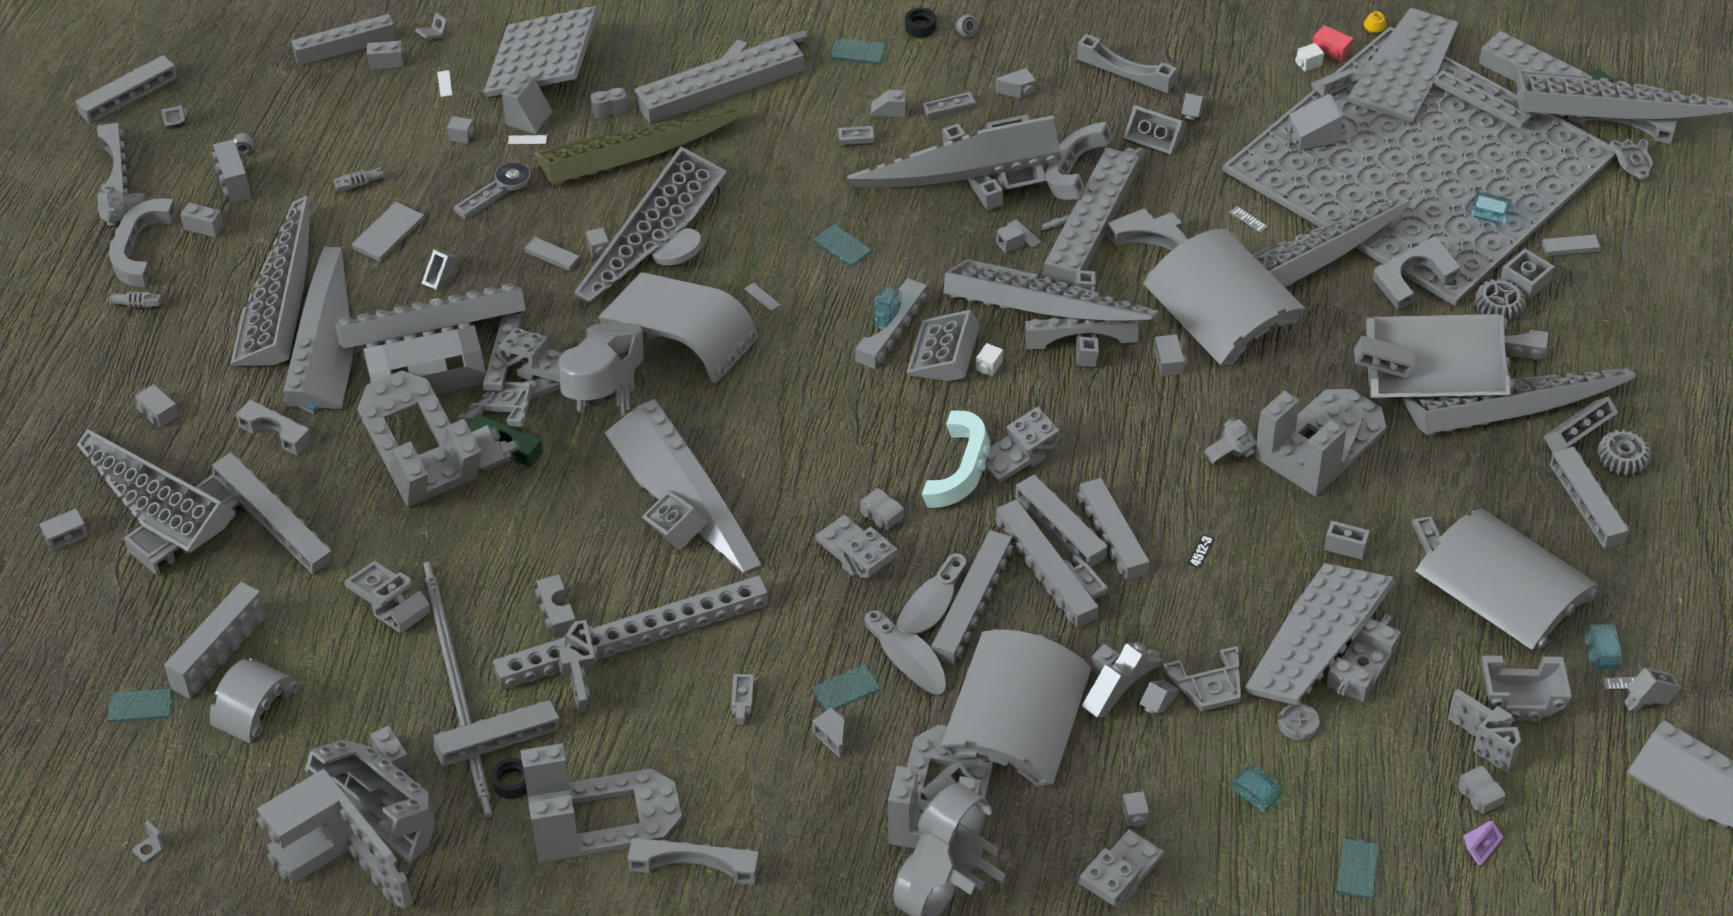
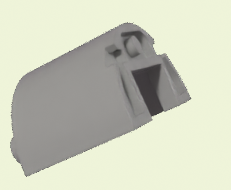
[986,114,1046,191]
[1481,656,1572,722]
[210,658,299,744]

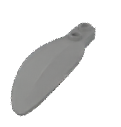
[897,554,966,634]
[865,611,946,696]

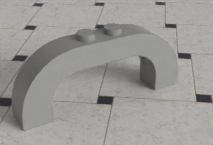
[1045,122,1112,200]
[109,199,176,288]

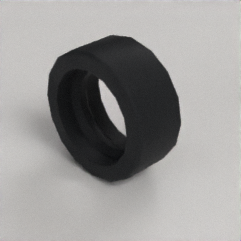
[905,7,937,38]
[492,758,527,799]

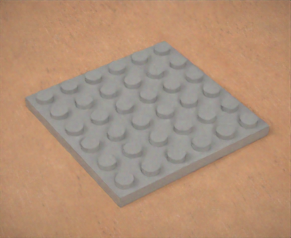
[483,6,599,98]

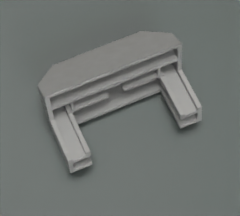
[363,323,486,395]
[305,740,435,864]

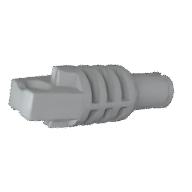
[334,167,384,191]
[109,291,162,308]

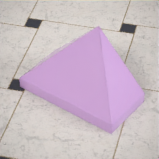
[1464,821,1503,865]

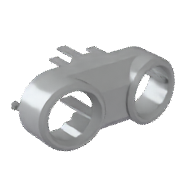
[893,783,1006,916]

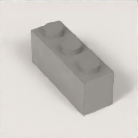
[1354,336,1415,378]

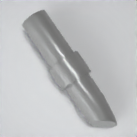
[1041,215,1070,231]

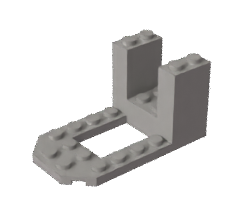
[357,370,481,508]
[1255,389,1386,497]
[888,725,994,849]
[520,743,682,863]
[257,769,413,908]

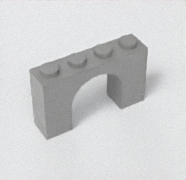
[1373,236,1460,311]

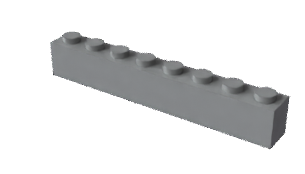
[212,452,332,574]
[995,499,1098,628]
[932,530,1014,665]

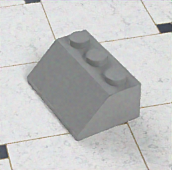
[1123,105,1187,155]

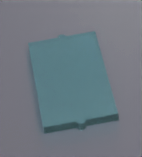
[831,38,885,64]
[813,224,871,267]
[811,664,880,711]
[107,688,173,723]
[1336,839,1379,899]

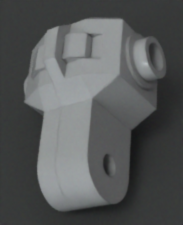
[97,186,145,225]
[1204,418,1256,464]

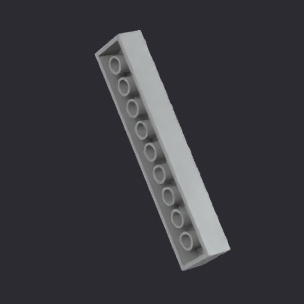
[634,35,804,125]
[1044,147,1139,286]
[335,283,526,349]

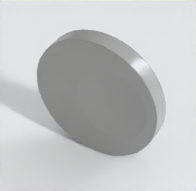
[651,228,703,265]

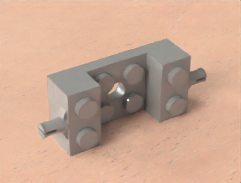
[1326,614,1401,702]

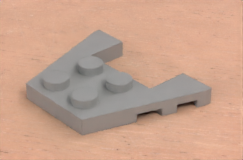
[459,382,533,427]
[1295,403,1362,467]
[1162,646,1241,712]

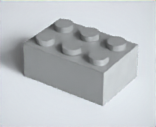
[212,139,251,204]

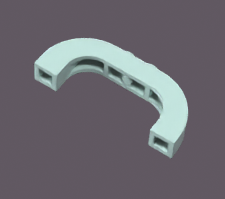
[922,411,990,508]

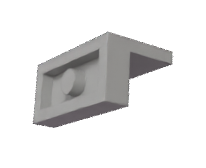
[1311,69,1353,97]

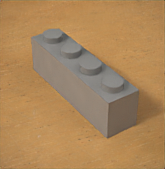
[1543,396,1618,452]

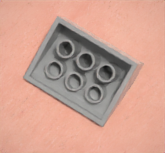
[906,310,980,381]

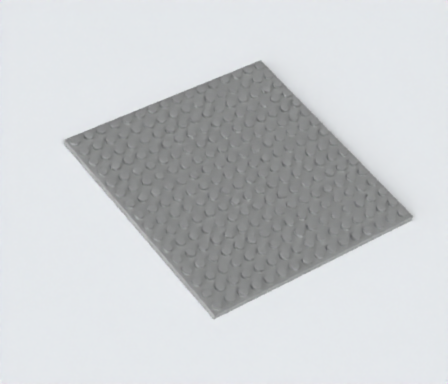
[1223,27,1617,306]

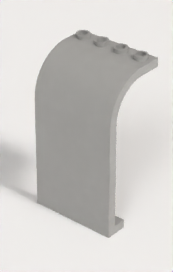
[599,272,759,383]

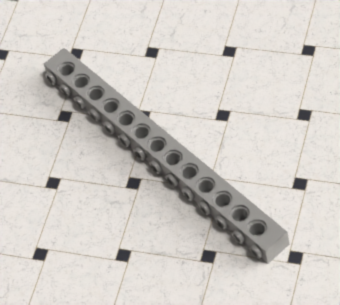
[493,575,768,690]

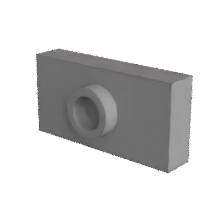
[838,126,874,145]

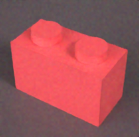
[1313,25,1353,62]

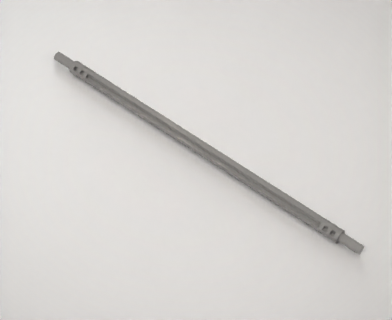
[423,562,493,818]

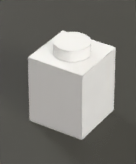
[1296,43,1324,72]
[976,343,1003,377]

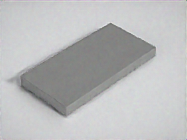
[351,202,424,262]

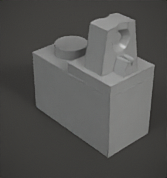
[471,425,520,471]
[1624,667,1682,712]

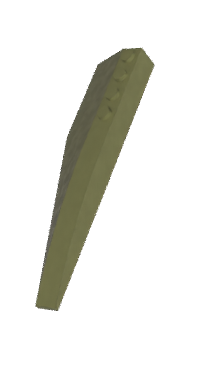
[534,107,746,185]

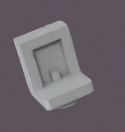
[161,105,188,127]

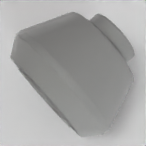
[956,14,977,38]
[234,133,255,155]

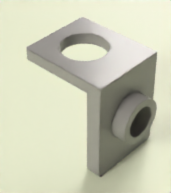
[416,13,448,40]
[132,821,165,863]

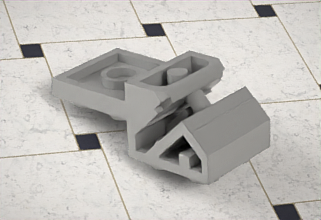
[498,328,563,382]
[985,406,1061,484]
[815,515,898,578]
[345,561,431,633]
[558,620,598,713]
[1448,689,1521,773]
[1079,830,1164,906]

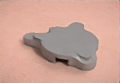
[1609,139,1653,180]

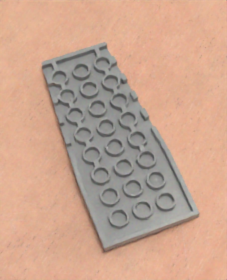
[1348,8,1458,123]
[1245,563,1395,705]

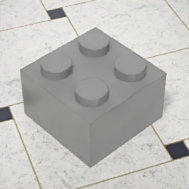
[1500,248,1555,300]

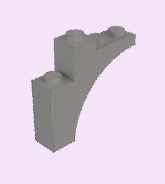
[1107,208,1188,251]
[1082,642,1164,717]

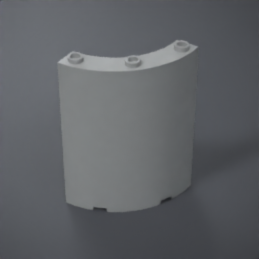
[1143,229,1305,366]
[1366,314,1513,398]
[1415,509,1599,650]
[941,629,1092,787]

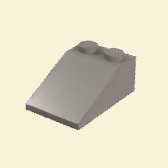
[642,490,707,550]

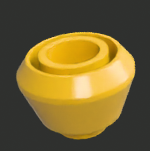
[1364,11,1387,33]

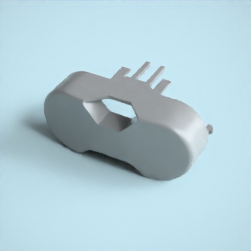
[558,322,644,416]

